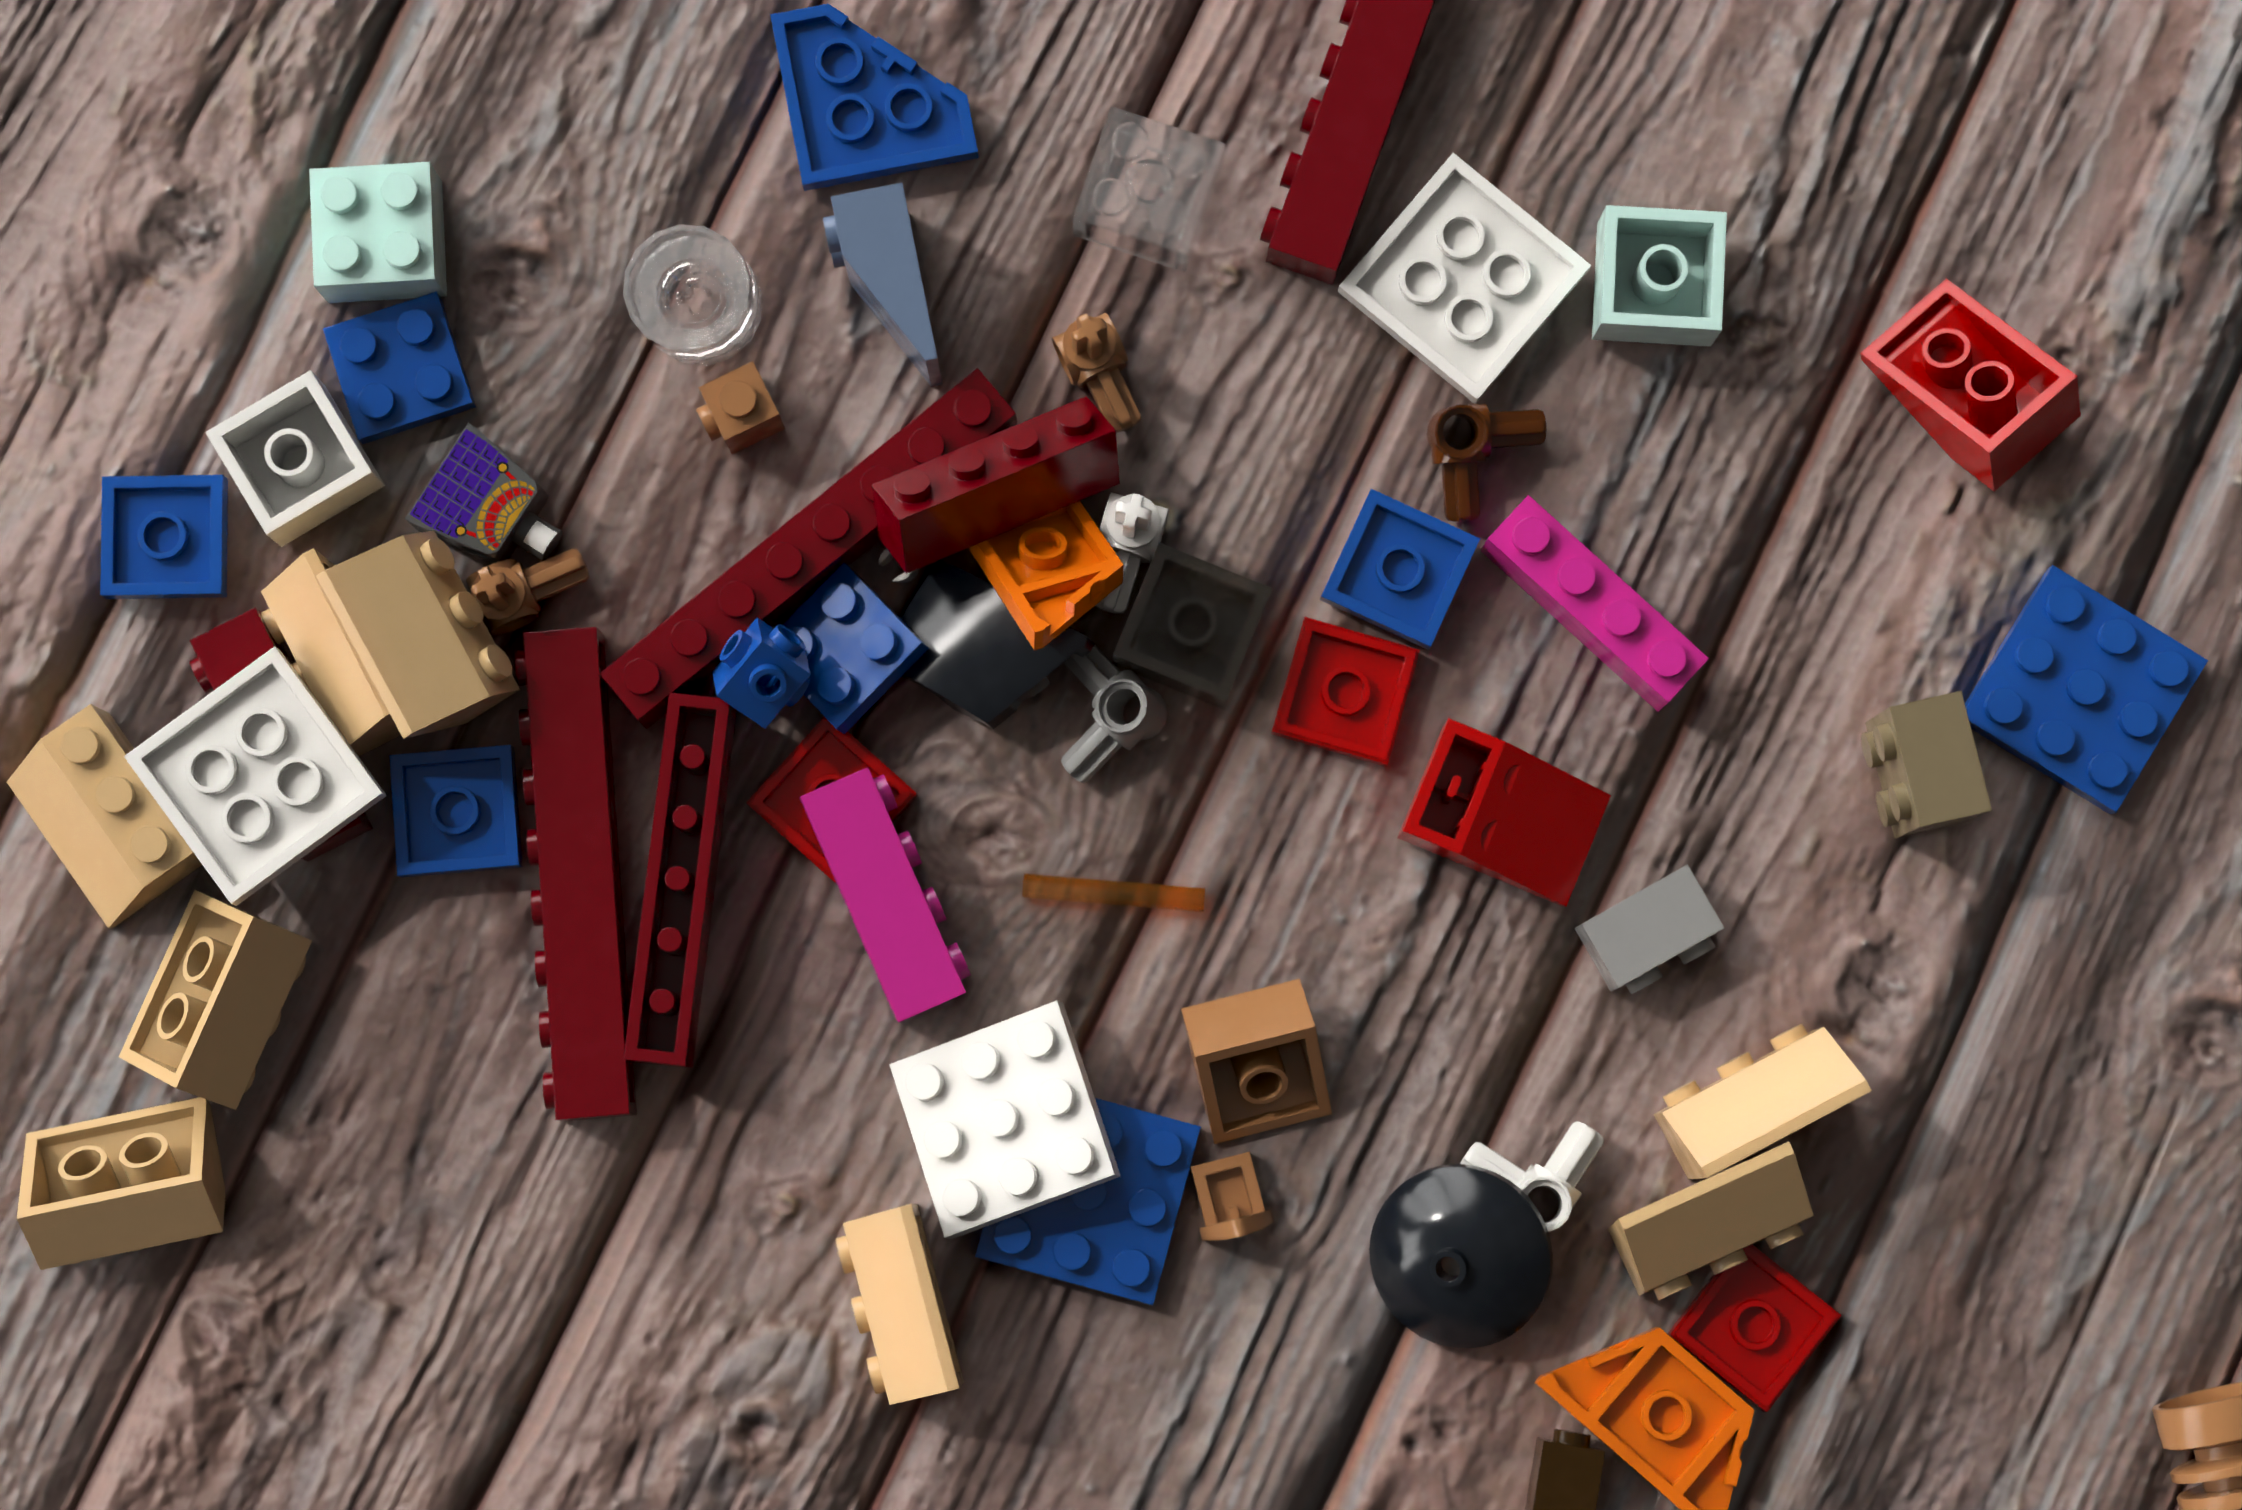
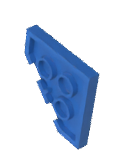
[770,4,979,191]

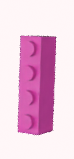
[1481,495,1709,712]
[799,767,971,1023]

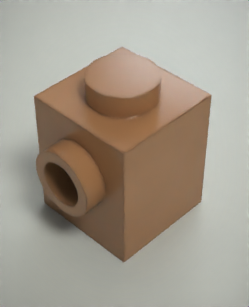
[696,361,785,455]

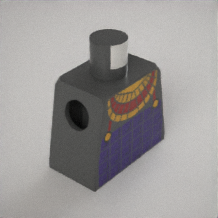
[405,423,563,563]

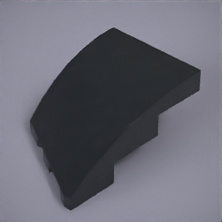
[901,559,1095,729]

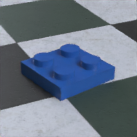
[323,291,476,444]
[100,475,228,599]
[1320,489,1481,650]
[783,563,929,734]
[389,745,523,878]

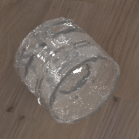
[623,224,763,366]

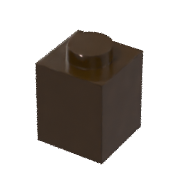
[1525,1428,1605,1510]

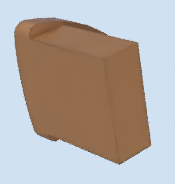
[1190,1151,1274,1241]

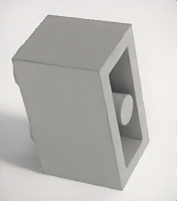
[1574,864,1724,994]

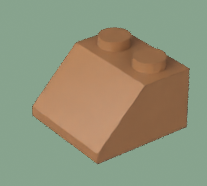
[1181,979,1332,1144]

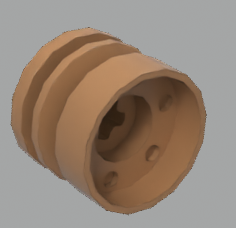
[2152,1382,2242,1510]

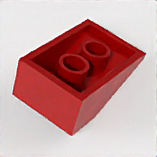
[1860,278,2081,492]

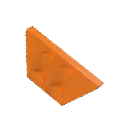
[969,501,1124,651]
[1534,1327,1754,1510]

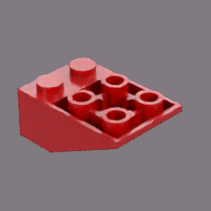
[1397,718,1611,907]

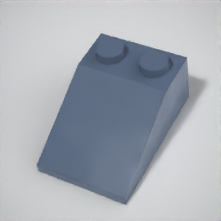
[823,182,943,387]

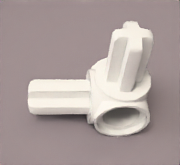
[1095,492,1169,614]
[1460,1121,1604,1232]

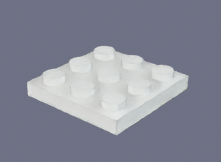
[1338,153,1591,404]
[124,646,387,906]
[889,1000,1121,1239]

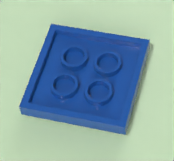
[1965,565,2208,815]
[975,1098,1201,1305]

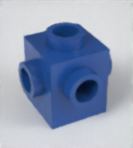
[712,617,811,729]

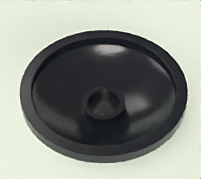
[1369,1164,1553,1348]

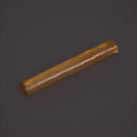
[1022,873,1205,912]

